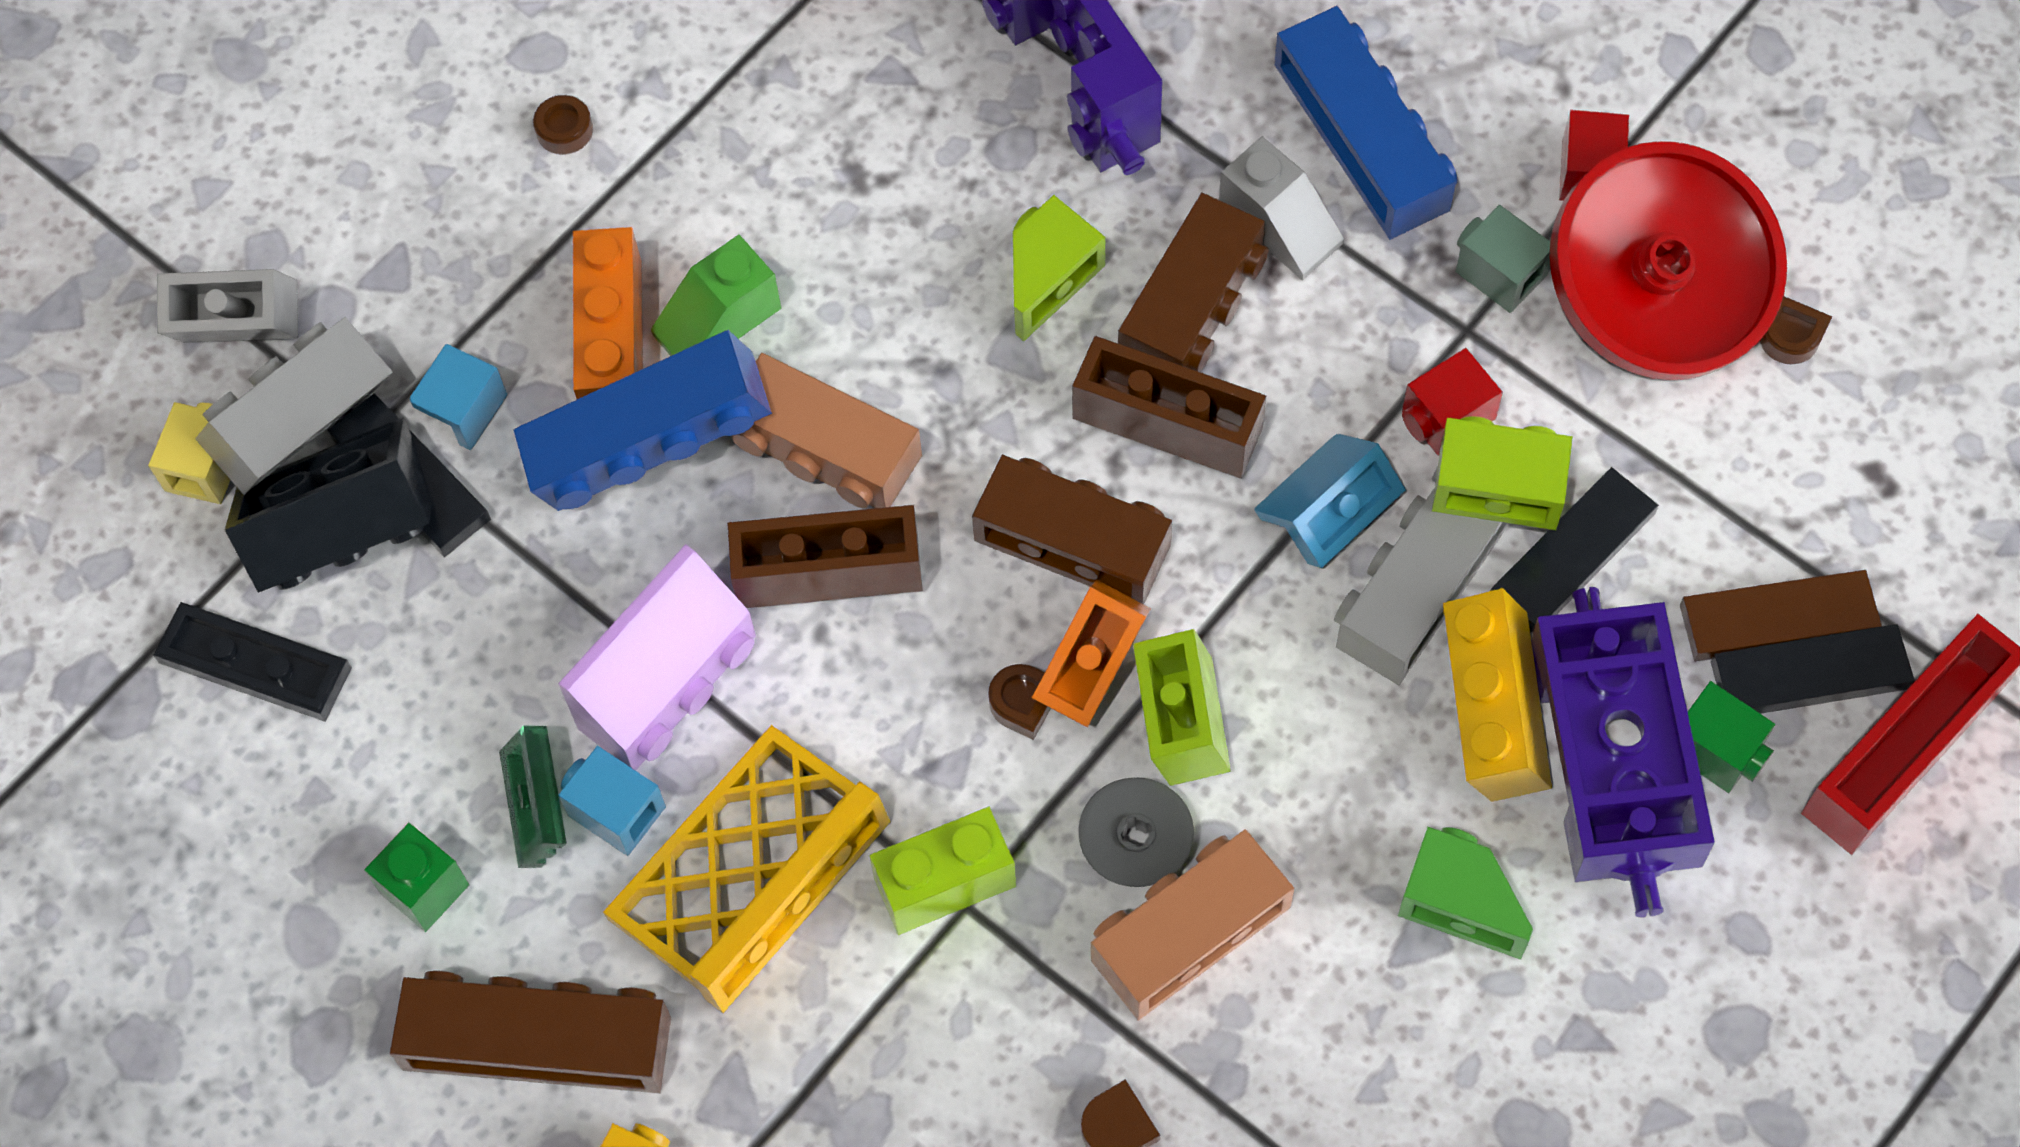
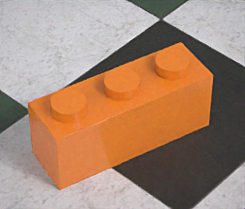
[573,227,643,399]

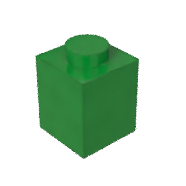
[1687,681,1775,793]
[364,822,470,932]

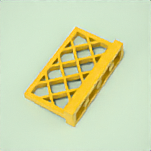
[603,725,891,1013]

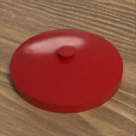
[1550,141,1787,380]

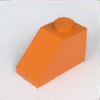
[1032,579,1151,728]

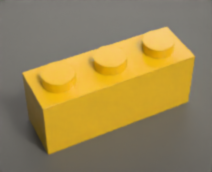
[1443,588,1552,802]

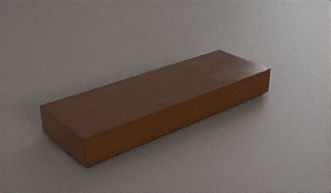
[1680,570,1882,662]

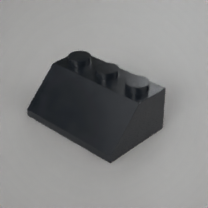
[225,417,432,593]

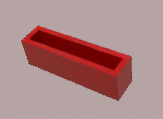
[1801,614,2020,855]

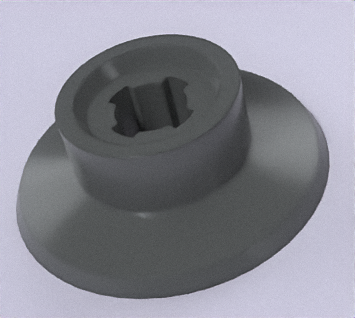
[1078,777,1194,887]

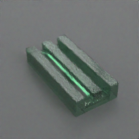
[499,726,567,868]

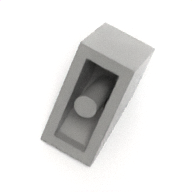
[1219,136,1344,280]

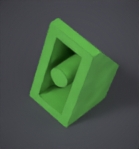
[651,234,782,356]
[1398,827,1533,960]

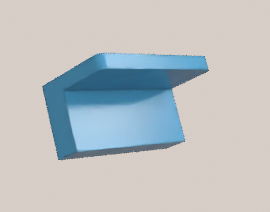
[1254,434,1406,568]

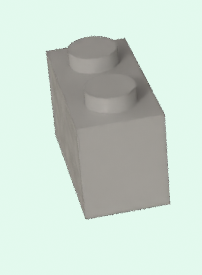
[157,269,298,343]

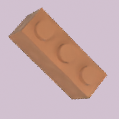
[731,352,922,508]
[1091,829,1294,1021]

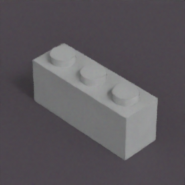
[195,317,393,495]

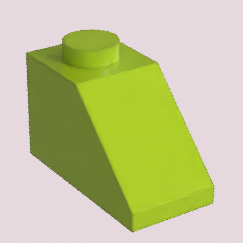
[1013,195,1106,341]

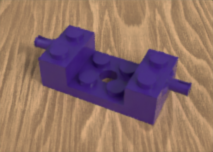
[982,0,1163,175]
[1531,587,1715,918]

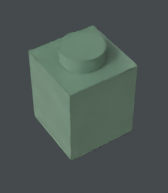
[1455,204,1550,314]

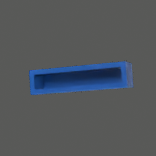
[1274,5,1458,240]
[513,330,772,511]

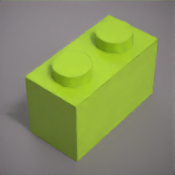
[1432,416,1573,530]
[1133,629,1231,786]
[869,806,1016,935]

